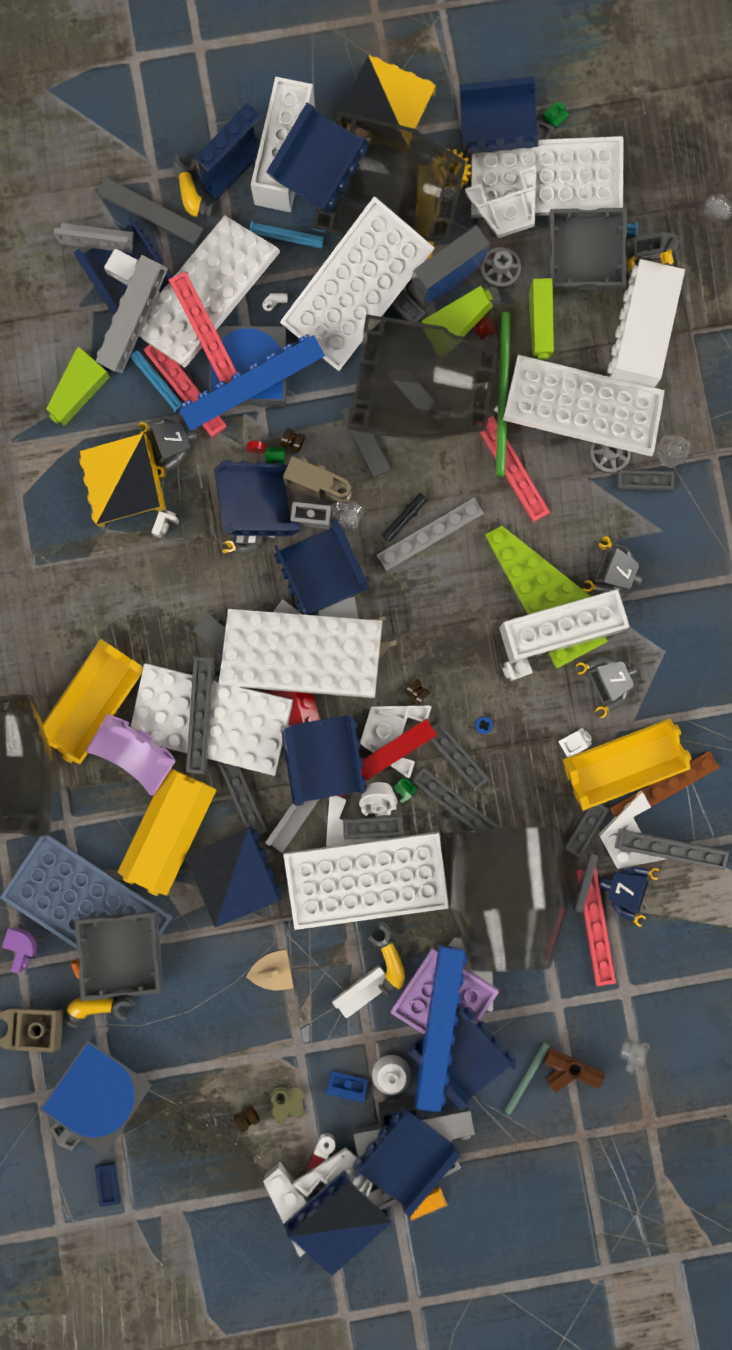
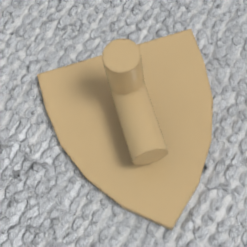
[246,949,294,990]

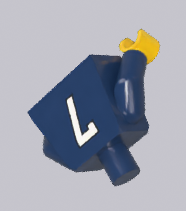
[600,866,659,927]

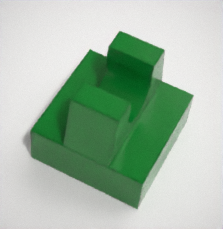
[542,101,569,130]
[265,447,285,465]
[393,776,418,803]

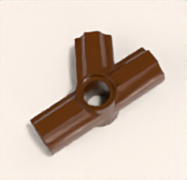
[544,1047,605,1093]

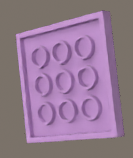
[390,947,499,1034]

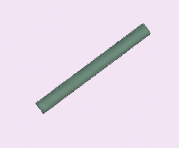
[504,1042,550,1115]

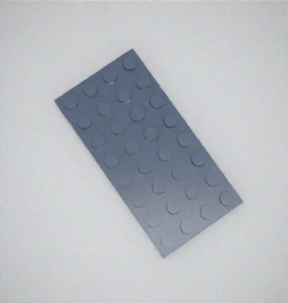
[0,832,173,949]

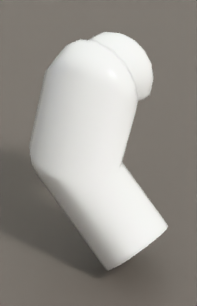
[263,293,288,311]

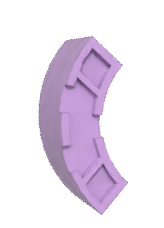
[86,714,175,796]

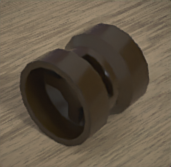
[281,428,305,453]
[404,679,431,705]
[233,1105,260,1133]

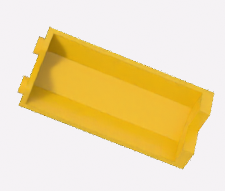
[35,639,143,764]
[563,718,692,811]
[117,768,217,896]

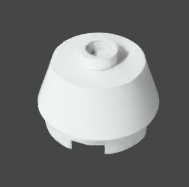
[359,782,398,818]
[372,1055,411,1095]

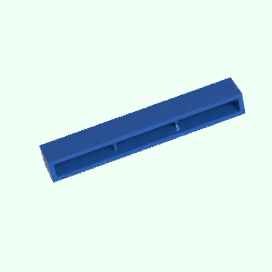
[179,334,325,431]
[414,945,467,1112]

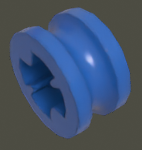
[475,717,493,734]

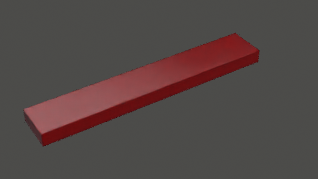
[340,718,438,797]

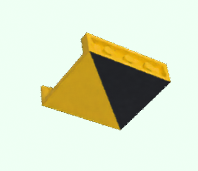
[340,55,436,152]
[79,433,166,527]

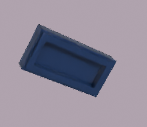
[95,1162,120,1207]

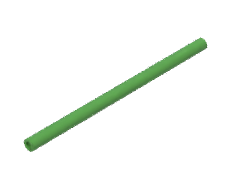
[496,312,511,477]

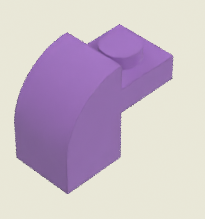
[2,927,37,973]

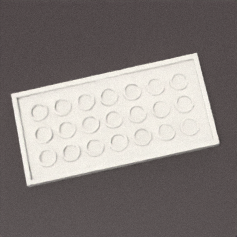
[471,136,623,218]
[280,196,435,371]
[138,216,280,368]
[503,355,665,457]
[219,609,382,698]
[131,663,293,776]
[284,831,449,930]

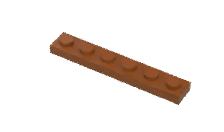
[609,751,720,817]

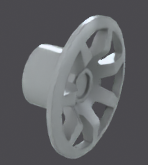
[481,247,521,287]
[590,442,631,472]

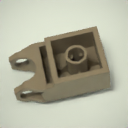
[283,456,352,503]
[0,1007,64,1052]

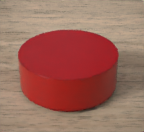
[246,441,265,454]

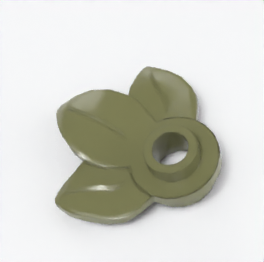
[271,1087,306,1125]

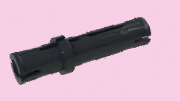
[381,493,428,542]

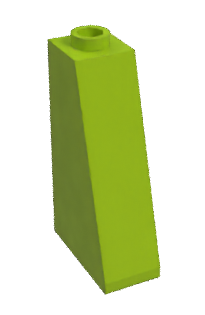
[528,278,554,360]
[422,286,493,357]
[46,347,110,426]

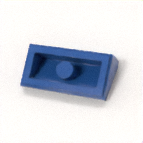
[326,1071,369,1103]

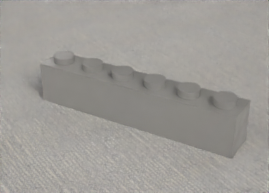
[96,255,168,373]
[354,1106,475,1157]

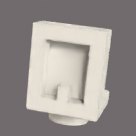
[151,510,179,538]
[502,659,533,681]
[558,728,592,757]

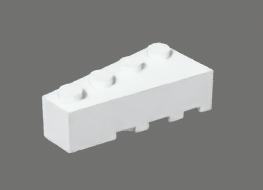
[263,1162,311,1257]

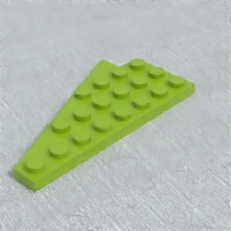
[485,526,608,669]

